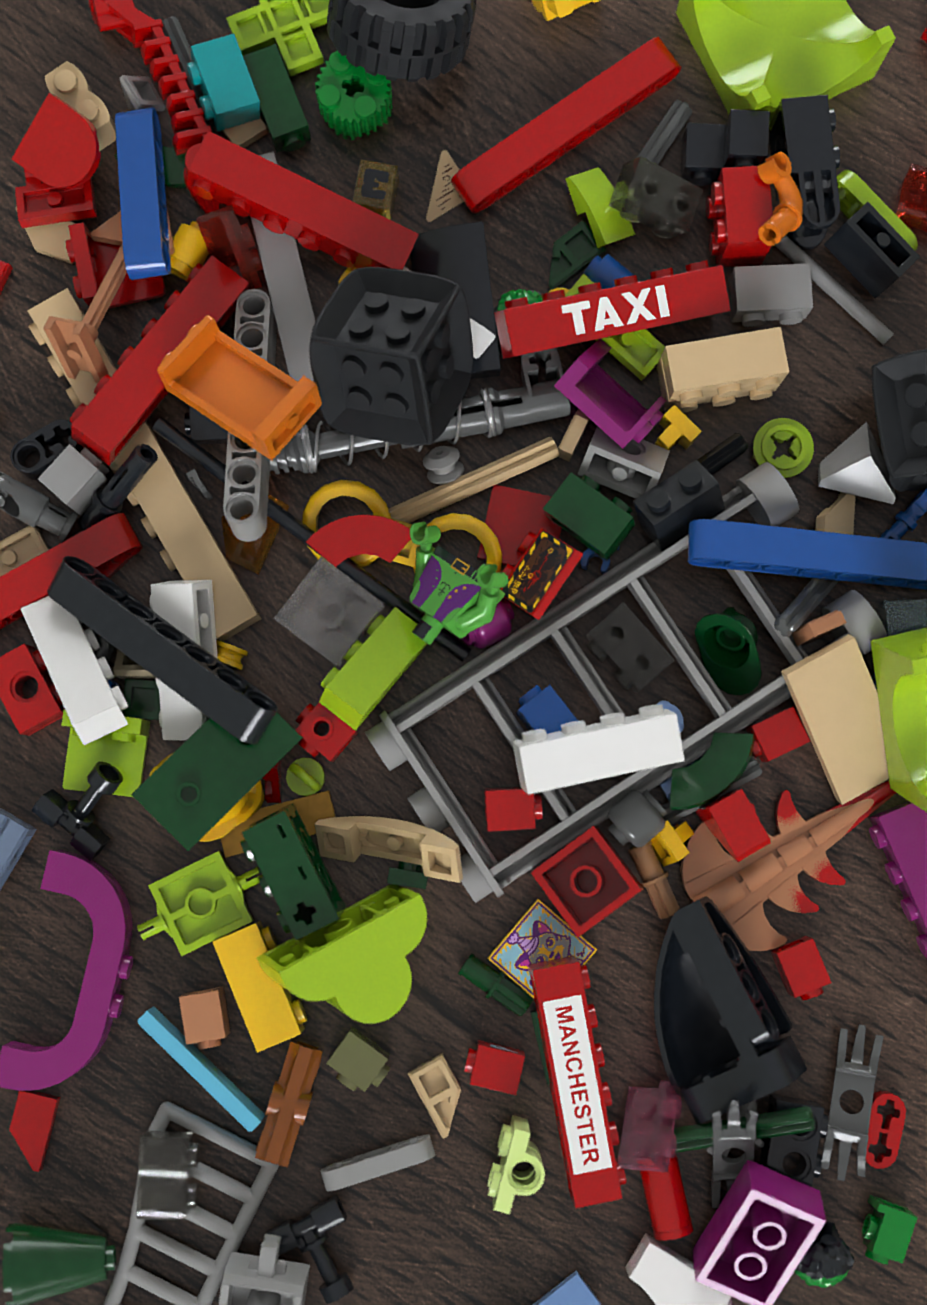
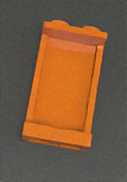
[157,315,322,461]

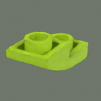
[565,167,635,248]

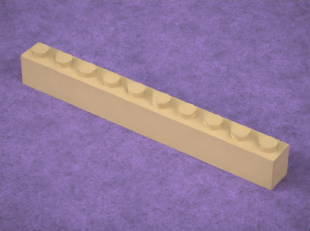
[27,288,261,642]

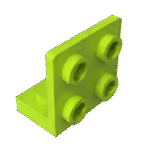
[62,710,150,797]

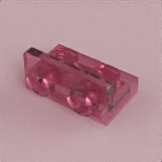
[617,1080,682,1172]

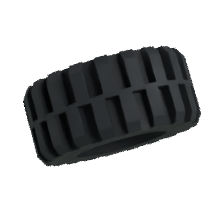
[327,0,477,82]

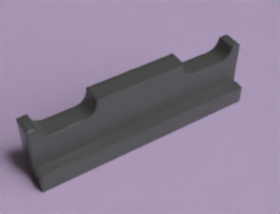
[186,469,213,501]

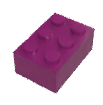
[693,1160,826,1305]

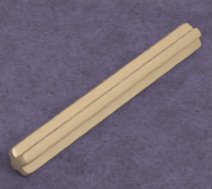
[388,437,559,523]

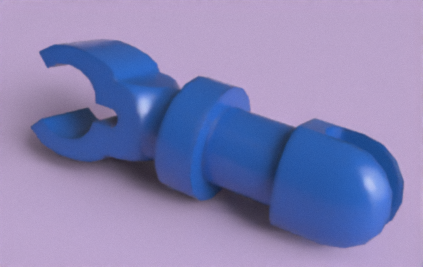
[879,488,927,540]

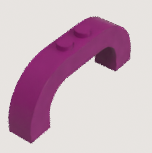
[0,849,133,1091]

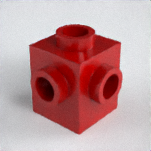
[295,703,358,762]

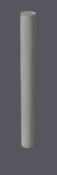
[774,236,894,345]

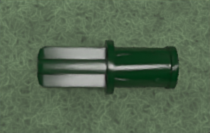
[458,953,533,1016]

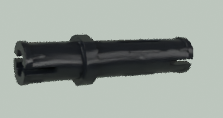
[78,444,158,531]

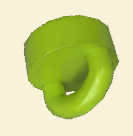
[286,757,326,796]

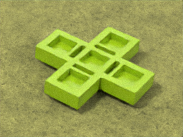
[226,0,329,77]

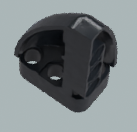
[654,897,808,1124]

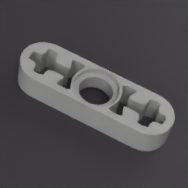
[320,1135,436,1191]

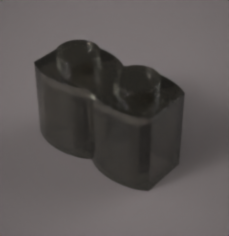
[137,1131,200,1220]

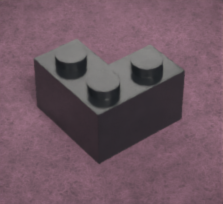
[681,109,770,186]

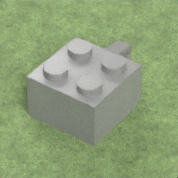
[219,1234,310,1305]

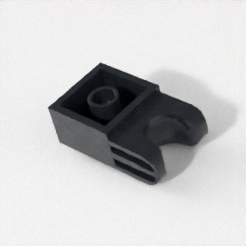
[769,95,840,250]

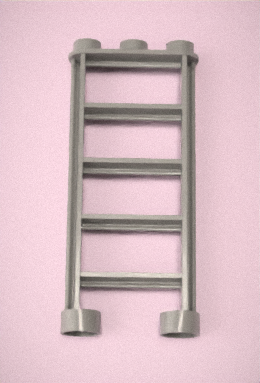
[364,462,887,903]

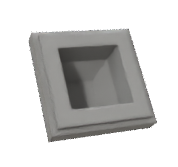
[119,75,165,111]

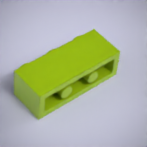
[319,607,427,731]

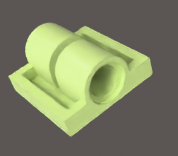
[487,1115,545,1214]

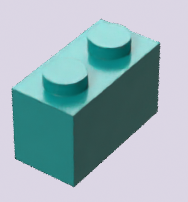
[187,34,260,132]

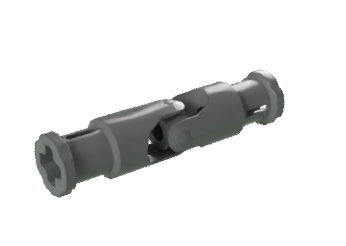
[0,471,79,543]

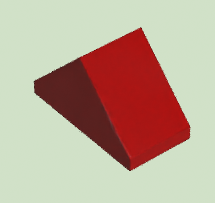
[695,789,771,863]

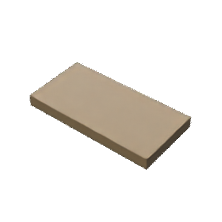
[781,634,889,805]

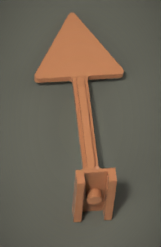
[43,202,175,384]

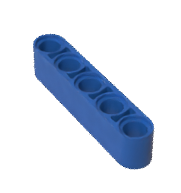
[115,107,171,280]

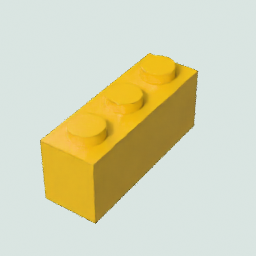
[212,921,308,1053]

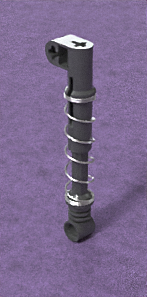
[244,348,570,483]

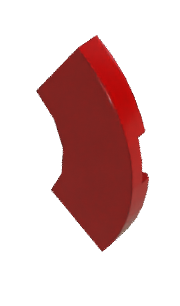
[306,515,411,567]

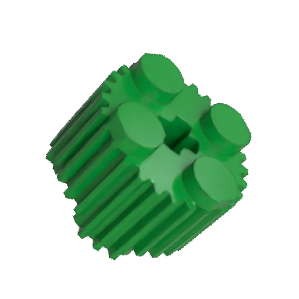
[315,50,393,140]

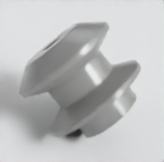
[423,446,464,485]

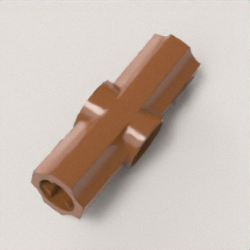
[255,1040,323,1168]

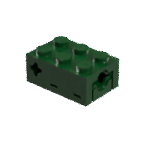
[240,802,346,940]

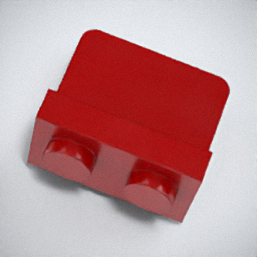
[66,222,166,309]

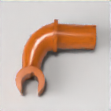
[757,151,803,246]

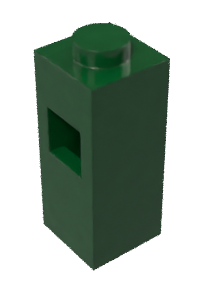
[243,44,311,153]

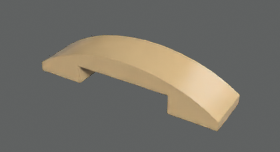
[315,816,463,883]

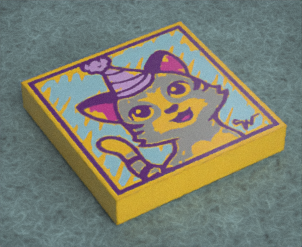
[487,898,597,998]

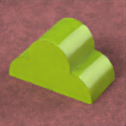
[257,884,427,1024]

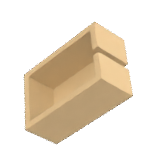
[656,327,790,413]

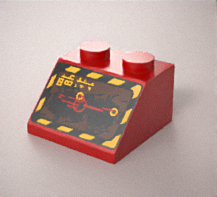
[500,528,583,620]

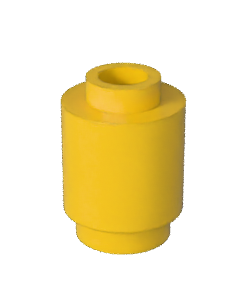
[170,221,215,281]

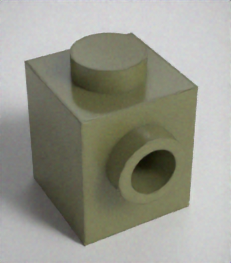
[326,1026,391,1092]

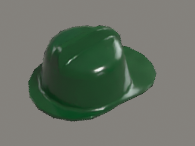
[695,607,762,695]

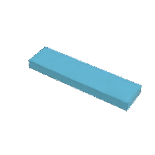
[137,1006,265,1132]

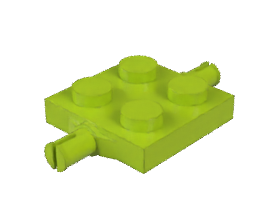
[137,850,261,956]

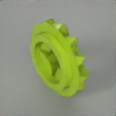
[752,418,814,478]

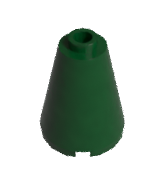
[2,1223,116,1305]

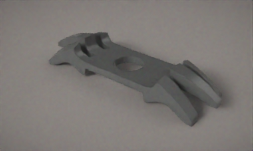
[821,1024,884,1181]
[711,1101,758,1208]

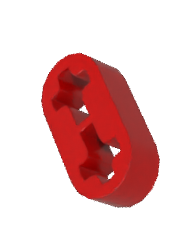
[866,1091,906,1169]

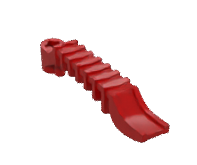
[88,0,222,219]

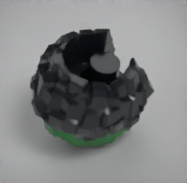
[794,1222,855,1288]

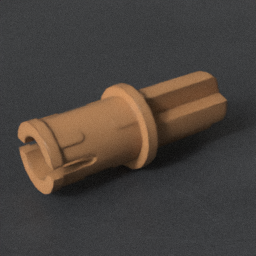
[628,840,680,919]

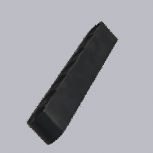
[47,556,278,744]

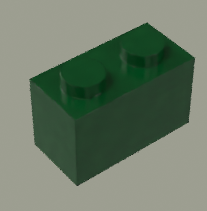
[543,472,635,561]

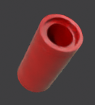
[637,1153,693,1241]

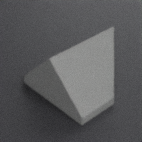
[818,422,896,504]

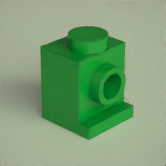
[861,1195,918,1265]

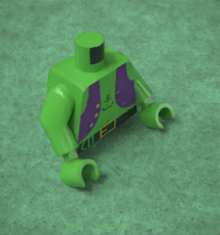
[409,521,509,645]

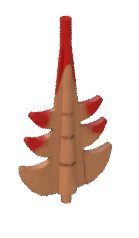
[680,780,896,951]

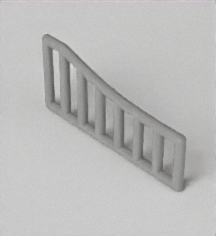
[103,1101,279,1305]

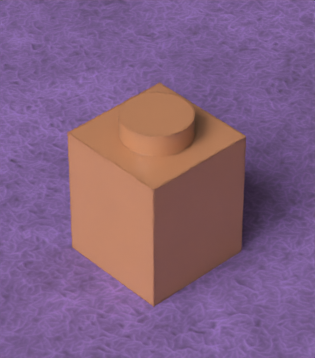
[179,986,231,1049]

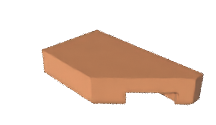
[792,610,847,647]

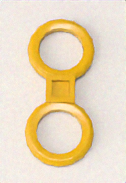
[302,480,502,573]

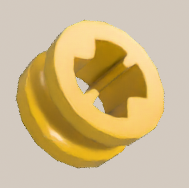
[216,640,248,670]

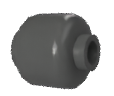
[608,789,667,848]

